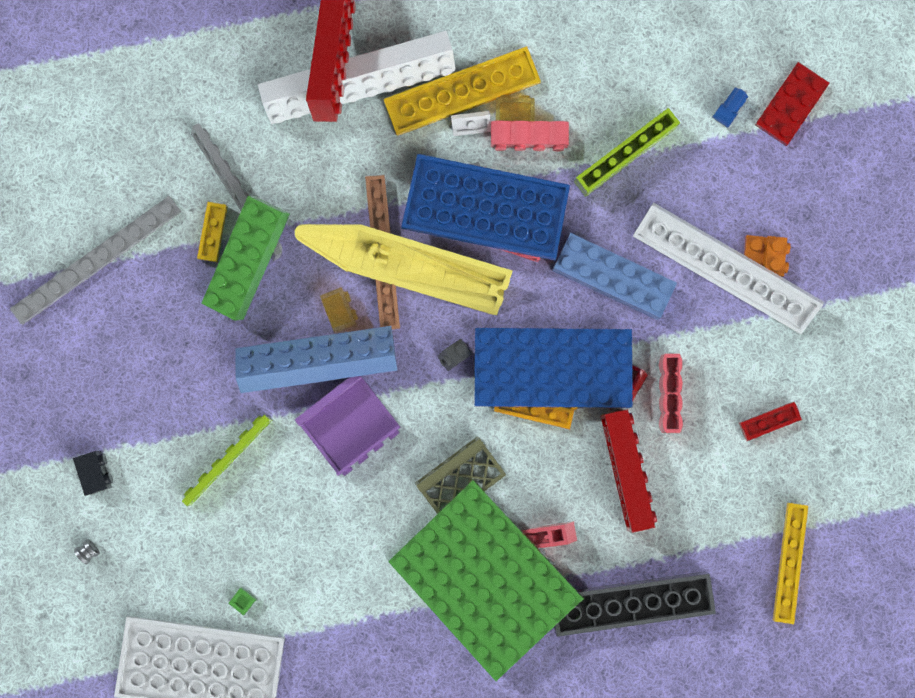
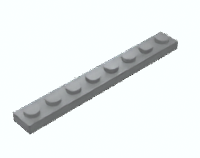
[191,123,282,261]

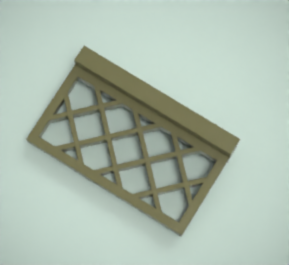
[415,436,506,514]

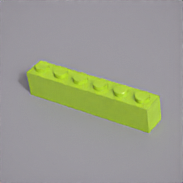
[574,107,680,197]

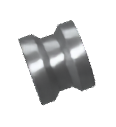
[74,539,100,565]

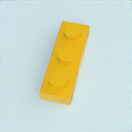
[197,202,228,263]

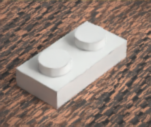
[451,111,491,136]

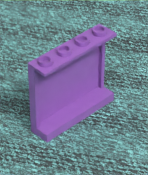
[295,376,401,476]

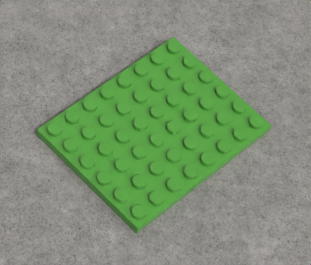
[388,480,584,681]

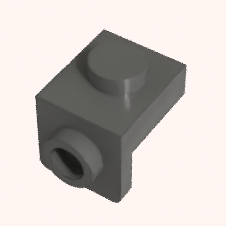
[437,339,472,371]

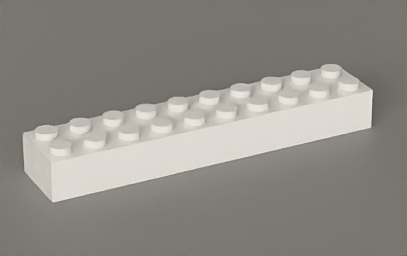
[258,31,456,124]

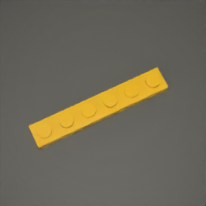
[773,503,808,624]

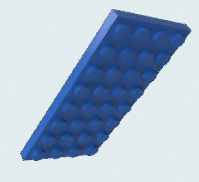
[401,154,570,260]
[474,328,633,408]

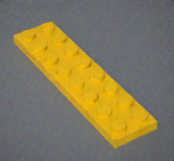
[383,46,541,136]

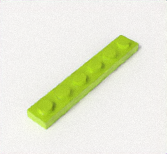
[182,415,273,507]

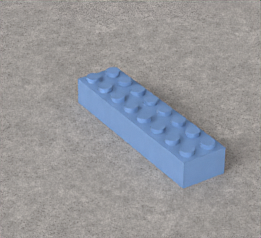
[235,326,397,393]

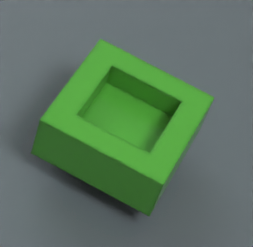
[228,587,257,616]

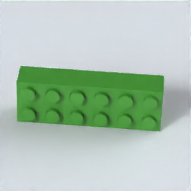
[201,196,290,321]

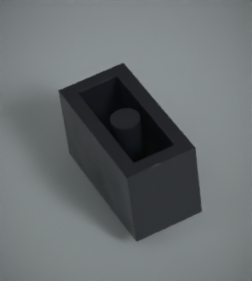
[73,451,113,496]

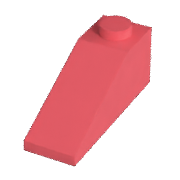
[521,521,577,548]

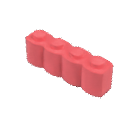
[491,121,569,151]
[659,354,683,433]

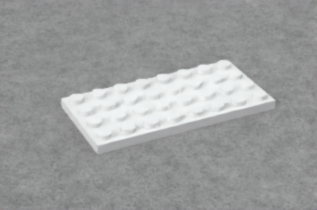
[114,616,285,698]

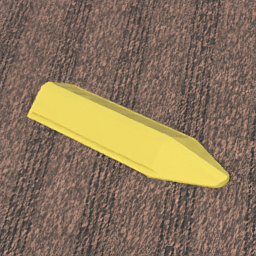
[295,224,513,315]

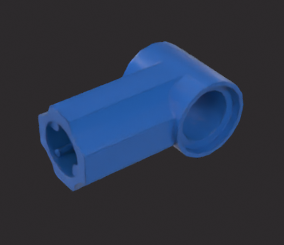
[712,87,749,128]

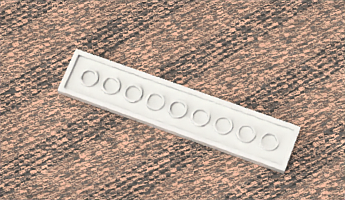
[633,202,824,334]

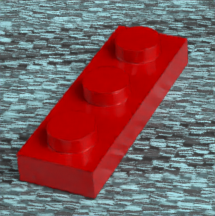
[739,401,802,441]

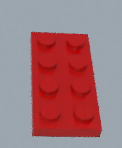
[755,62,830,146]

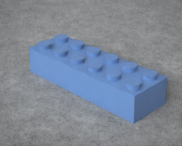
[552,233,677,320]

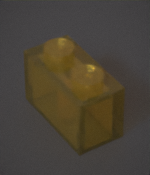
[495,95,535,122]
[320,287,359,334]

